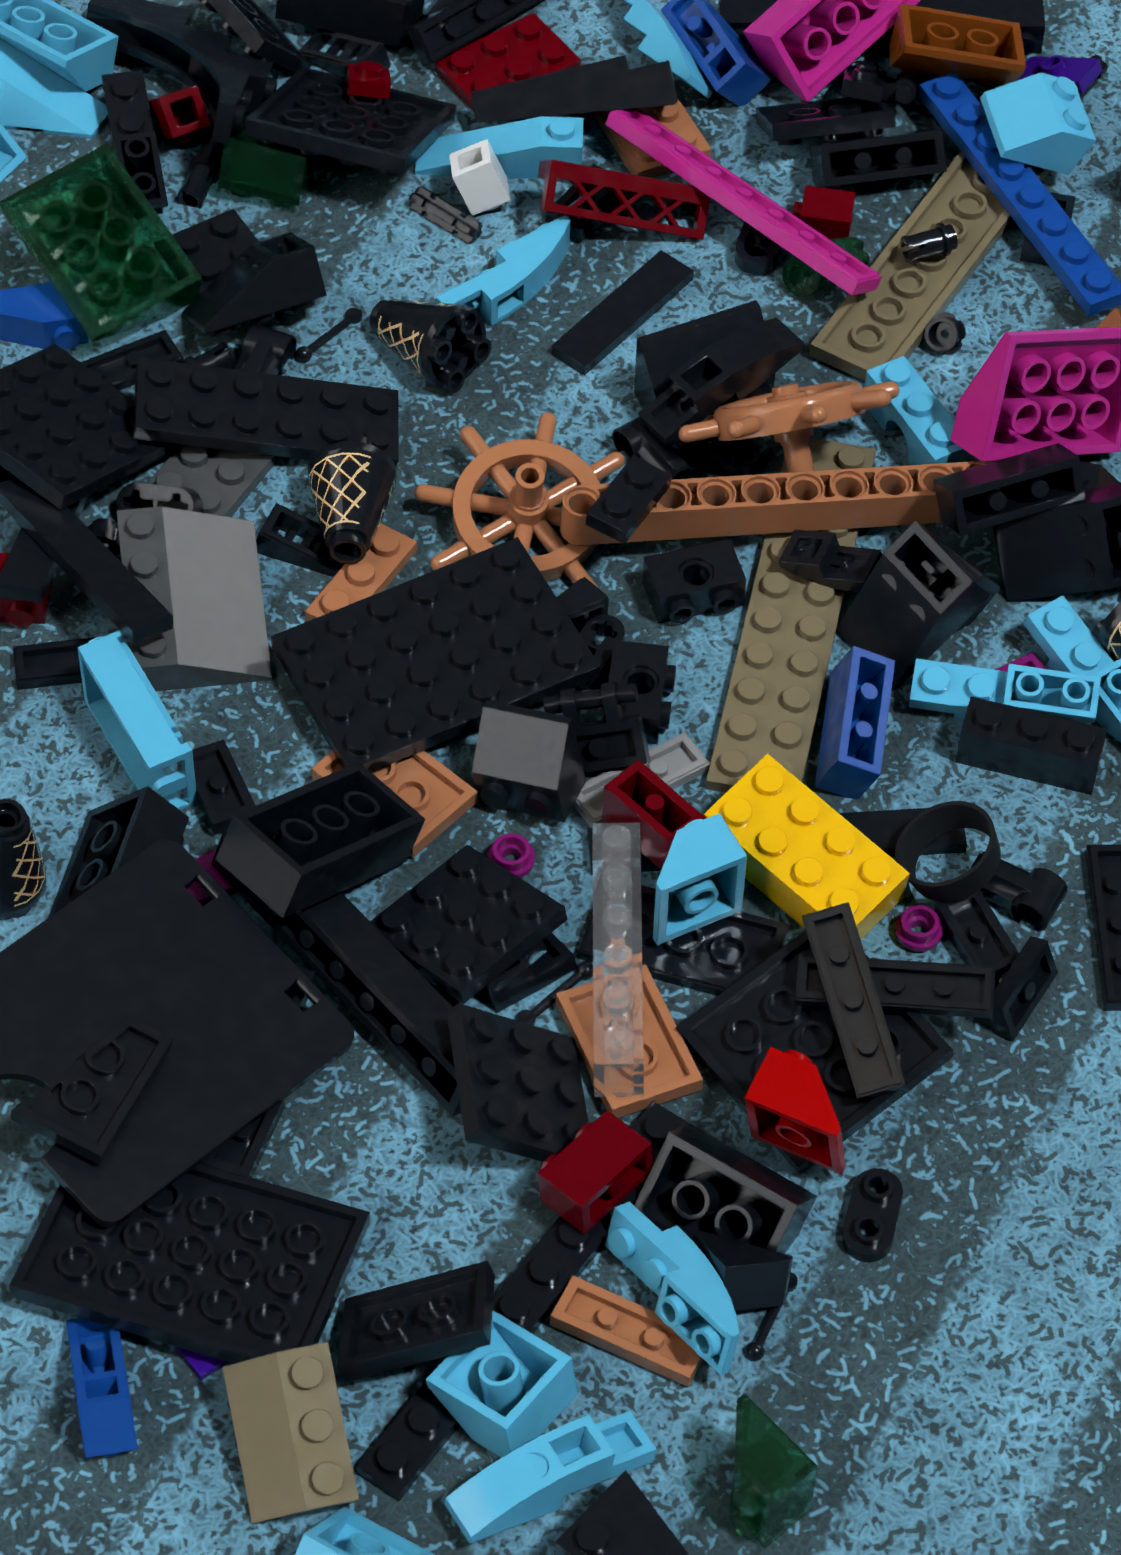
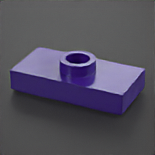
[1016,55,1103,94]

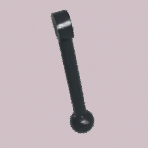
[295,308,363,363]
[516,961,595,1026]
[744,1272,798,1362]

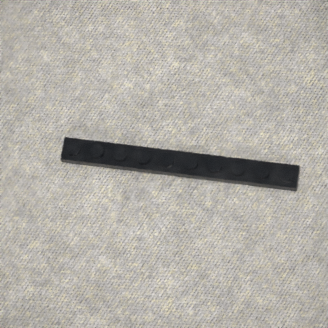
[356,1101,689,1502]

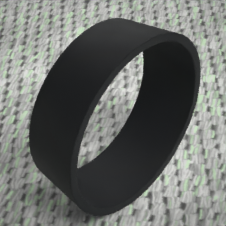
[895,801,1001,902]

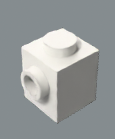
[449,139,511,216]

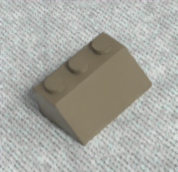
[222,1342,359,1524]

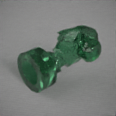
[782,237,870,297]

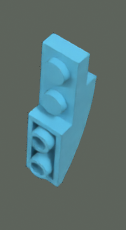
[436,215,570,326]
[1023,595,1121,743]
[909,658,1101,724]
[604,1201,740,1376]
[444,1411,657,1544]

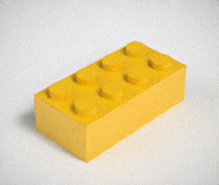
[703,753,910,940]

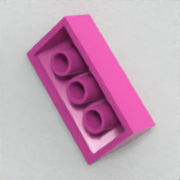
[743,0,921,102]

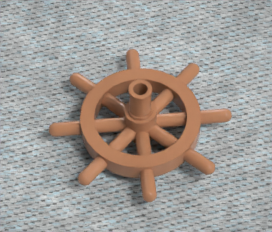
[679,381,900,473]
[414,412,625,587]

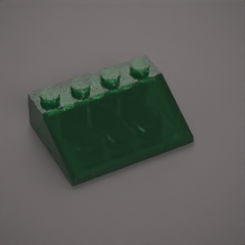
[0,143,202,342]

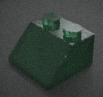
[218,114,319,207]
[729,1393,818,1549]

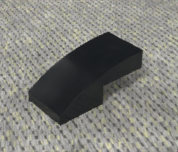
[778,529,882,593]

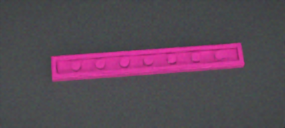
[605,108,882,296]

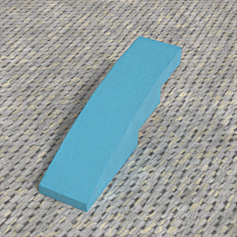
[622,0,713,99]

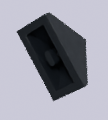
[693,1230,793,1311]

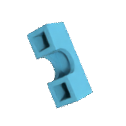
[865,356,971,465]

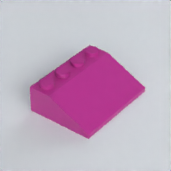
[950,327,1121,461]

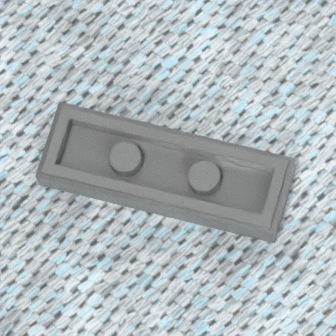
[573,732,710,828]

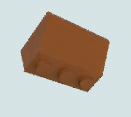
[889,3,1026,86]

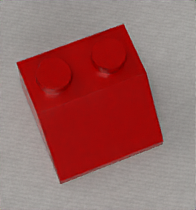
[744,1047,846,1175]

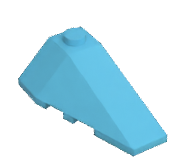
[0,39,108,138]
[415,116,584,179]

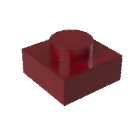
[346,61,391,99]

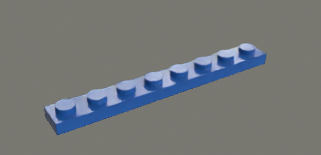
[918,72,1121,317]

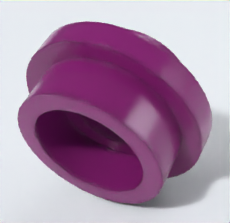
[488,833,535,878]
[895,905,943,952]

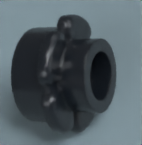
[925,312,966,355]

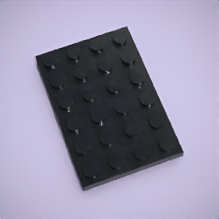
[271,537,600,772]
[10,1163,370,1364]

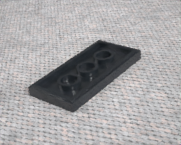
[578,876,789,996]

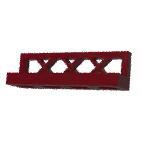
[537,159,710,240]

